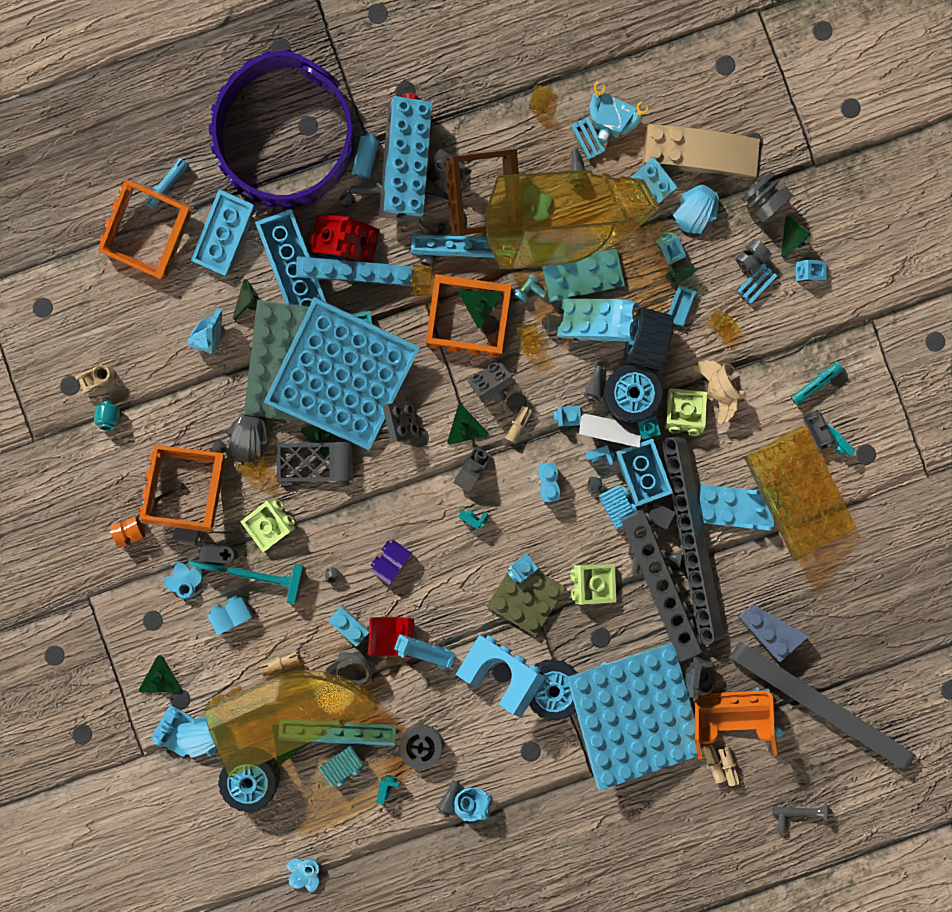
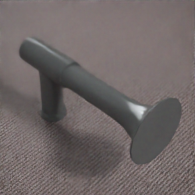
[628,547,682,574]
[772,802,827,833]

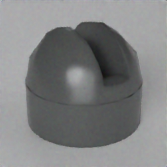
[338,190,355,207]
[210,439,227,453]
[587,477,602,492]
[325,567,341,583]

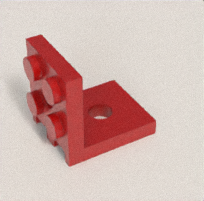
[308,215,380,263]

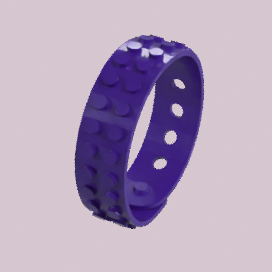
[209,49,355,210]

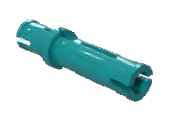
[790,361,844,406]

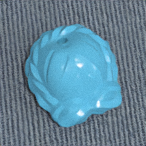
[454,788,493,822]

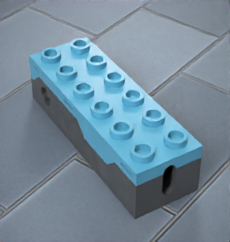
[379,93,432,222]

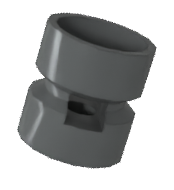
[735,239,772,275]

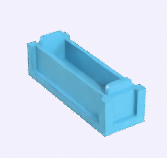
[394,635,456,669]

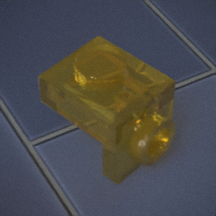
[516,323,542,355]

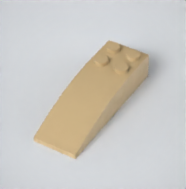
[642,124,760,178]

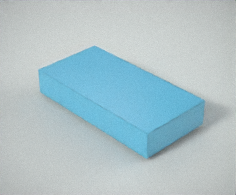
[668,285,697,328]

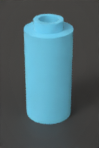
[352,133,379,179]

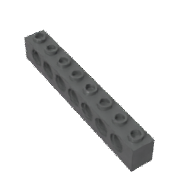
[620,509,702,662]

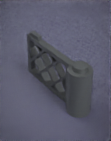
[276,442,353,486]

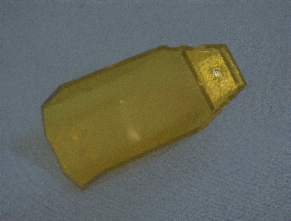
[485,170,659,269]
[204,670,381,778]

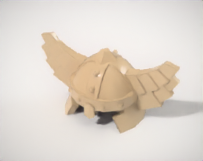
[693,360,746,425]

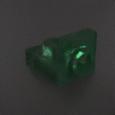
[665,264,697,286]

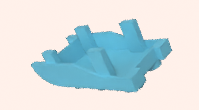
[557,299,639,341]

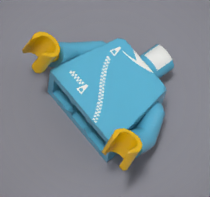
[589,81,650,143]

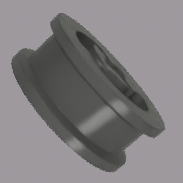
[399,724,443,770]

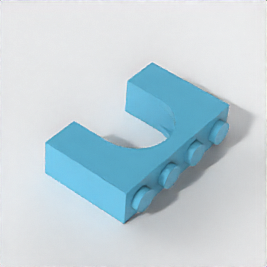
[456,635,545,717]

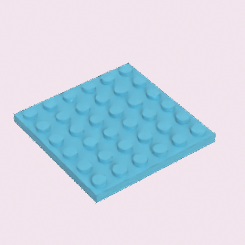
[264,297,420,450]
[567,643,704,791]

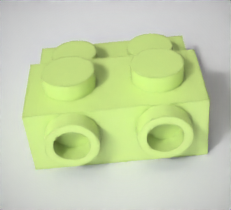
[665,388,707,436]
[240,497,296,552]
[570,564,616,605]

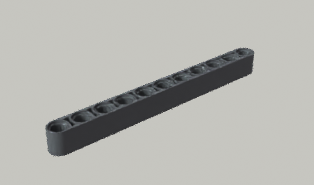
[663,436,724,645]
[730,641,916,771]

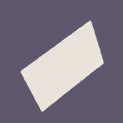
[579,413,641,448]

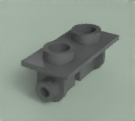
[802,410,835,451]

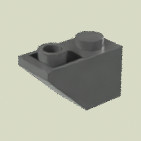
[453,446,492,492]

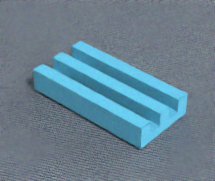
[571,117,605,160]
[736,263,777,304]

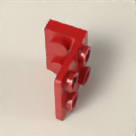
[368,616,414,657]

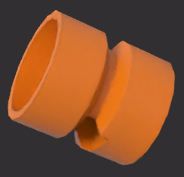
[110,516,146,549]

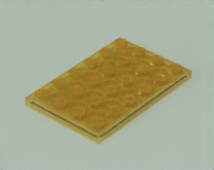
[743,425,856,562]

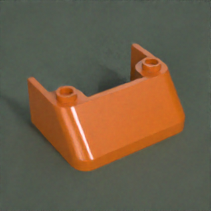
[695,690,778,759]

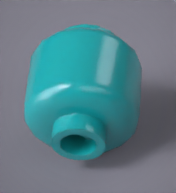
[94,401,120,431]

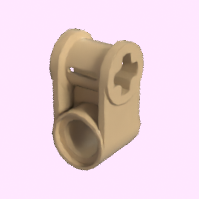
[75,365,115,395]

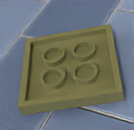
[487,557,566,637]

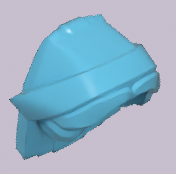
[673,185,719,234]
[187,308,223,354]
[177,715,227,758]

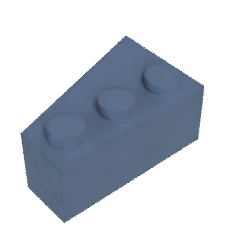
[737,604,809,662]

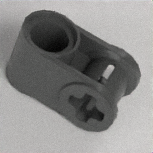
[199,542,238,564]

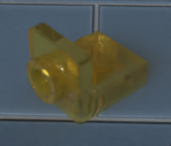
[529,85,553,114]
[411,264,432,296]
[706,310,741,342]
[236,459,268,478]

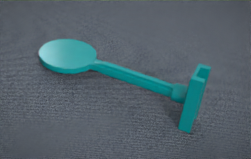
[188,560,303,604]

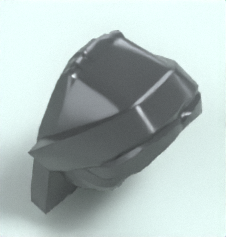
[226,414,267,463]
[325,651,374,695]
[685,656,716,700]

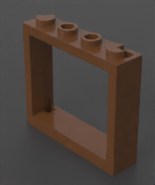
[444,148,523,236]

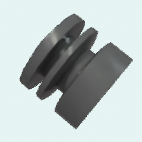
[741,171,794,223]

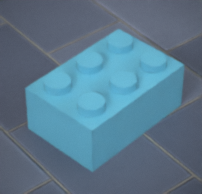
[614,439,673,506]

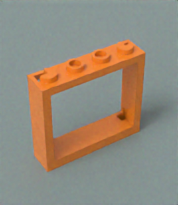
[98,179,194,279]
[426,274,511,358]
[139,445,226,532]

